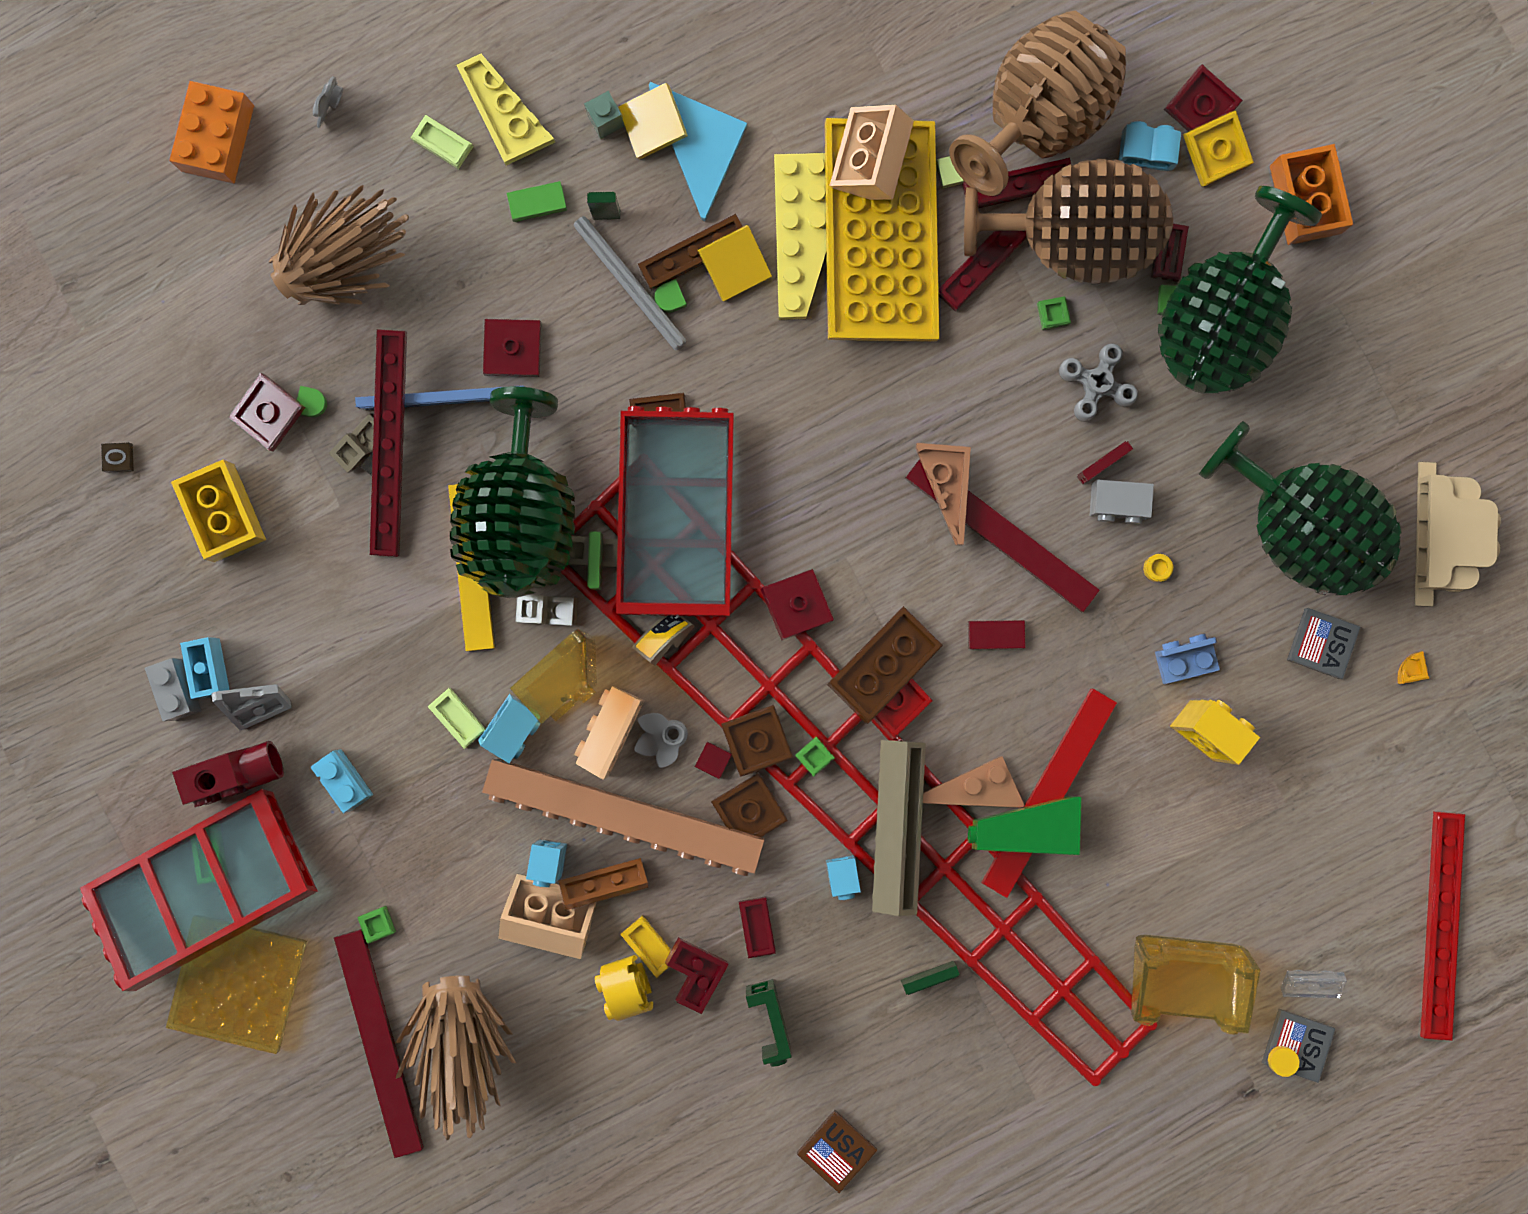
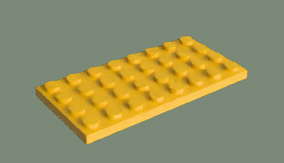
[825,118,939,342]

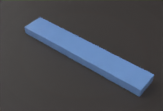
[355,386,525,410]

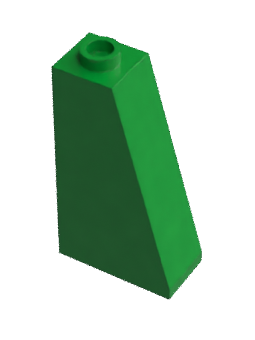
[968,796,1081,855]

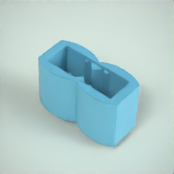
[1119,121,1181,171]

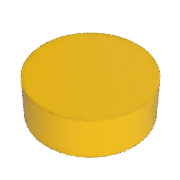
[1143,554,1173,582]
[1268,1046,1299,1077]

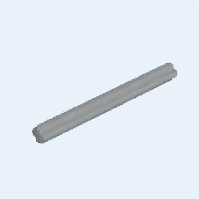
[574,216,686,350]

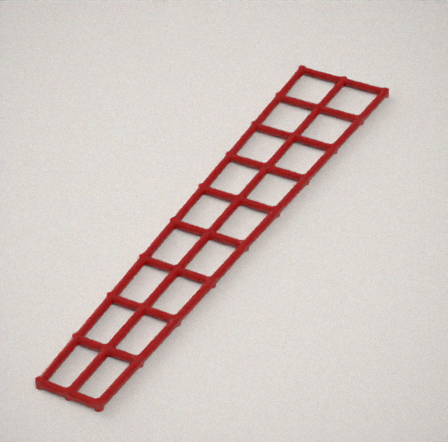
[560,454,1157,1086]

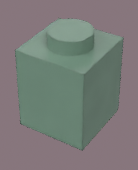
[584,91,624,139]

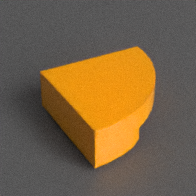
[1397,651,1429,684]

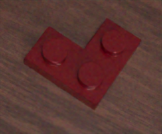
[665,937,729,1014]

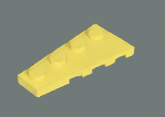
[456,54,555,166]

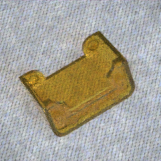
[1131,935,1260,1035]

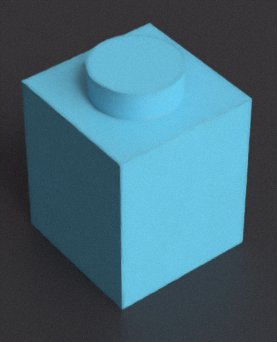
[826,855,861,900]

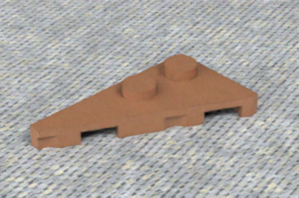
[916,443,971,546]
[923,756,1024,808]

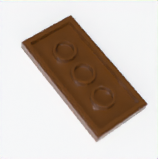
[827,606,943,724]

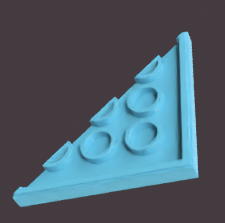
[649,82,747,221]

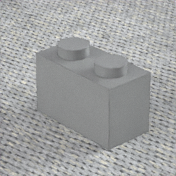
[1090,480,1154,524]
[145,658,201,721]

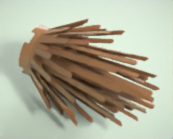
[269,185,409,305]
[395,976,516,1140]

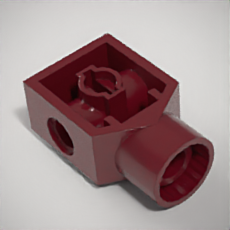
[172,741,284,807]

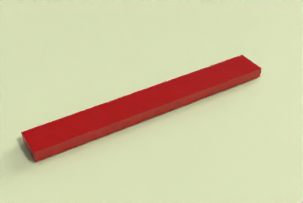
[981,688,1117,898]
[1420,811,1465,1041]

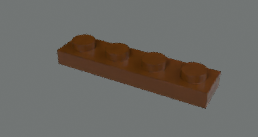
[638,214,743,291]

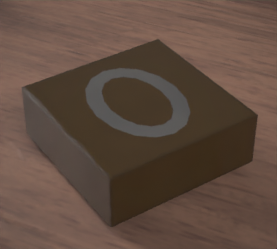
[101,442,134,473]

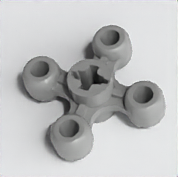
[1059,343,1138,422]

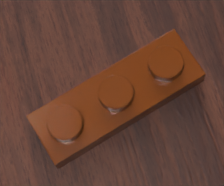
[558,858,648,910]

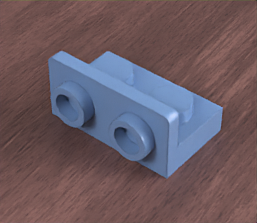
[1155,634,1220,684]

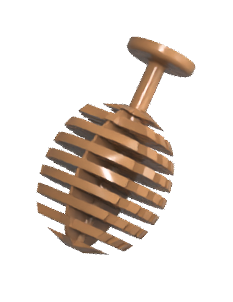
[949,11,1126,196]
[964,159,1173,284]

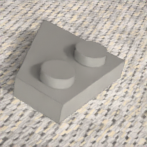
[211,684,292,731]

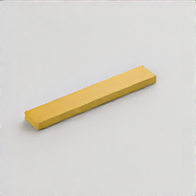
[448,484,495,651]

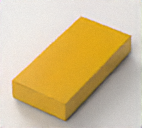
[620,915,672,978]

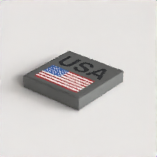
[1287,608,1360,679]
[1262,1009,1335,1083]

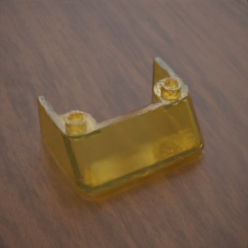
[510,629,597,724]

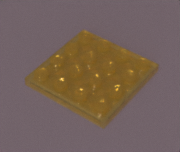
[166,915,307,1054]

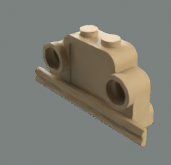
[1415,462,1501,606]

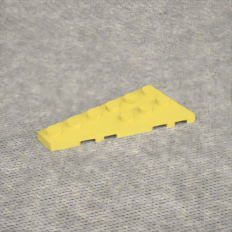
[774,153,827,320]

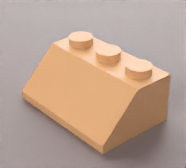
[830,105,914,200]
[574,686,645,779]
[498,874,597,959]

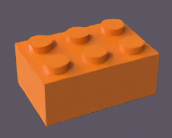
[169,81,254,184]
[1270,144,1353,245]

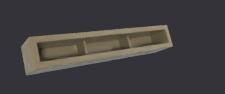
[872,740,926,916]

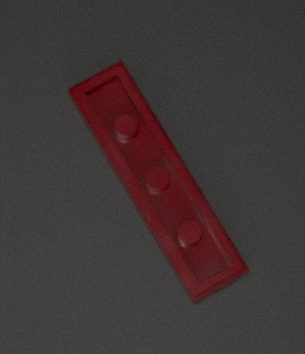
[962,157,1072,209]
[938,231,1027,312]

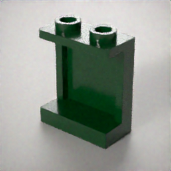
[746,979,792,1067]

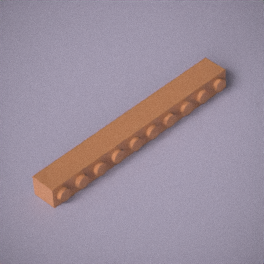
[482,759,764,876]

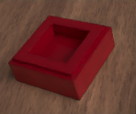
[694,741,732,779]

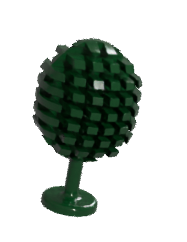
[1158,186,1322,394]
[450,386,575,598]
[1199,421,1402,595]

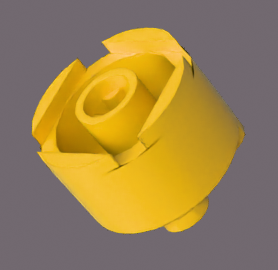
[595,955,653,1021]

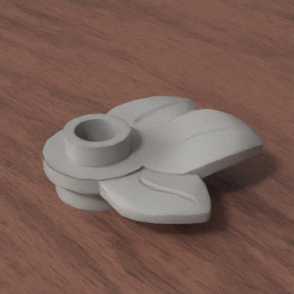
[313,76,343,128]
[634,713,688,768]

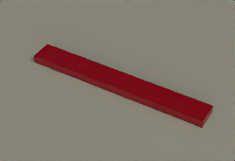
[369,329,407,557]
[905,459,1100,613]
[334,929,424,1158]

